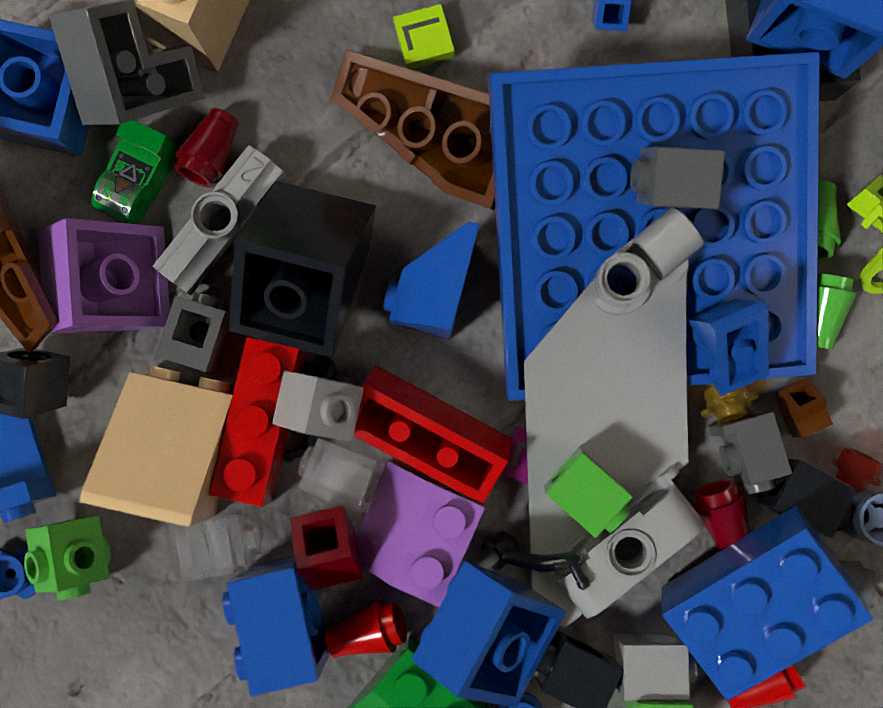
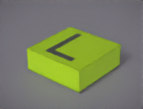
[393,4,455,69]

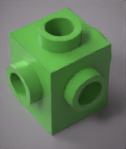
[24,515,111,600]

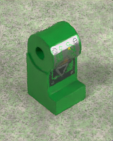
[92,120,179,224]

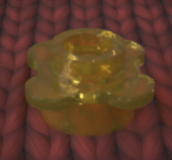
[701,386,758,422]

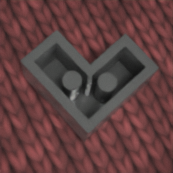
[48,0,205,125]

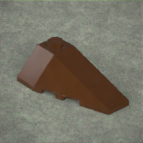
[331,50,495,210]
[0,184,58,353]

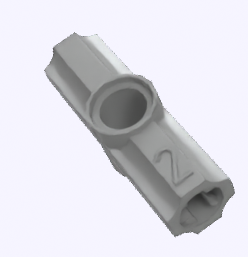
[152,145,286,295]

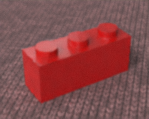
[209,337,307,507]
[353,365,512,505]

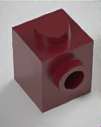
[290,506,363,591]

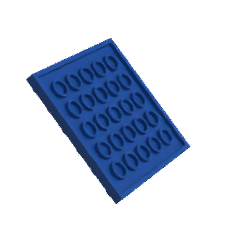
[488,52,819,401]

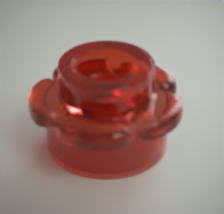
[832,446,883,491]

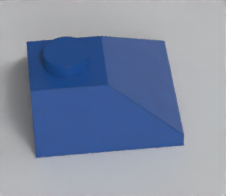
[383,221,480,340]

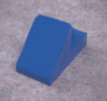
[689,299,769,397]

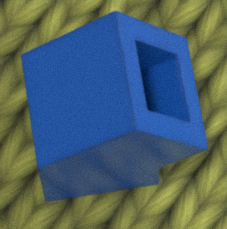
[592,0,631,31]

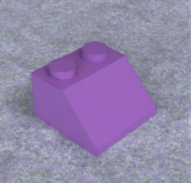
[38,218,170,334]
[356,461,485,607]

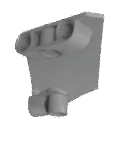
[524,207,706,627]

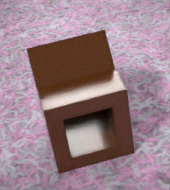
[778,377,833,438]

